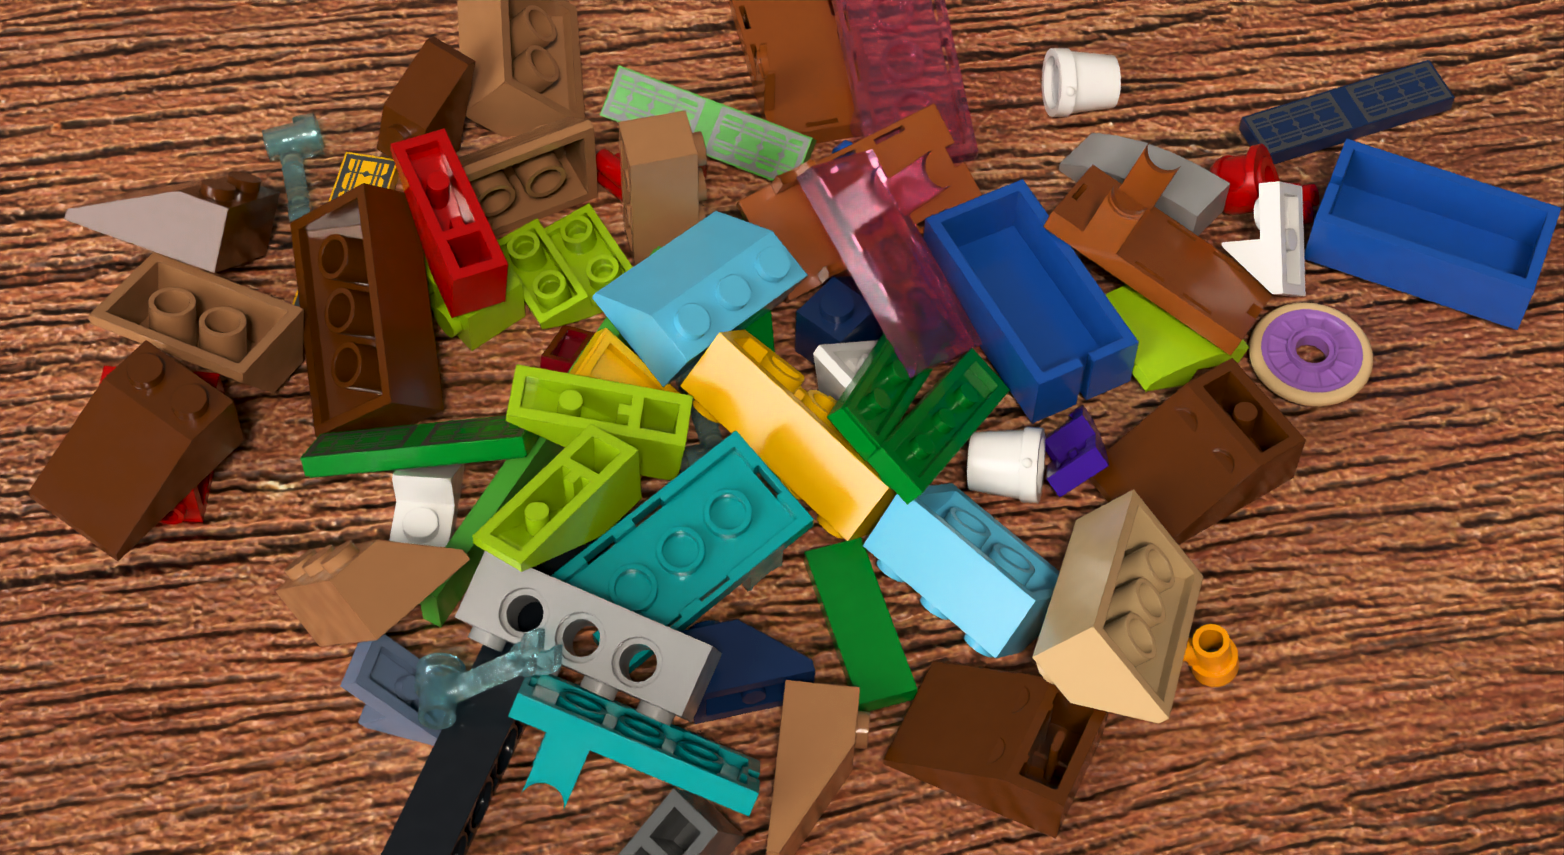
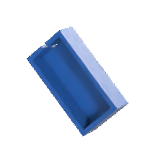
[1304,138,1561,330]
[921,179,1139,424]

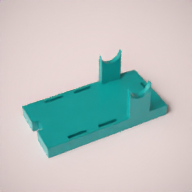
[551,431,814,674]
[508,665,760,816]

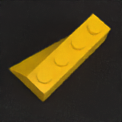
[680,329,897,541]

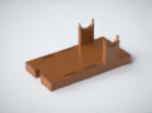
[728,0,876,144]
[736,103,982,303]
[1043,143,1273,356]

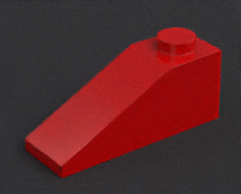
[390,128,508,318]

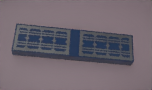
[1239,60,1455,164]

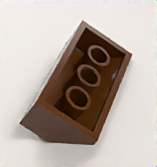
[290,183,444,438]

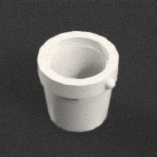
[1041,48,1121,117]
[967,427,1045,504]

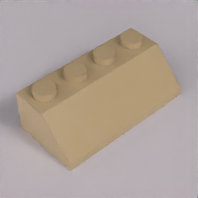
[1032,489,1203,724]

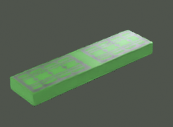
[600,65,817,182]

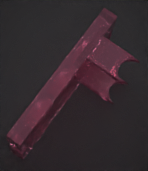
[832,0,978,163]
[796,149,983,378]

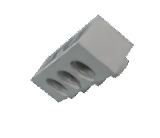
[455,551,722,726]

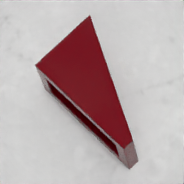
[540,325,595,373]

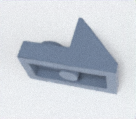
[340,634,462,746]

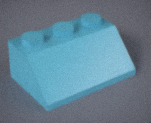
[592,211,808,388]
[863,483,1060,658]

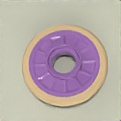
[1249,303,1373,407]

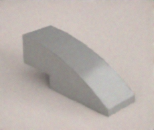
[1059,133,1230,236]

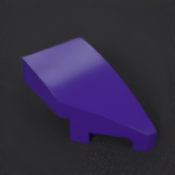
[1045,405,1109,497]

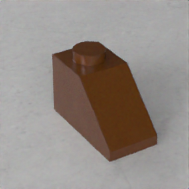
[376,36,476,159]

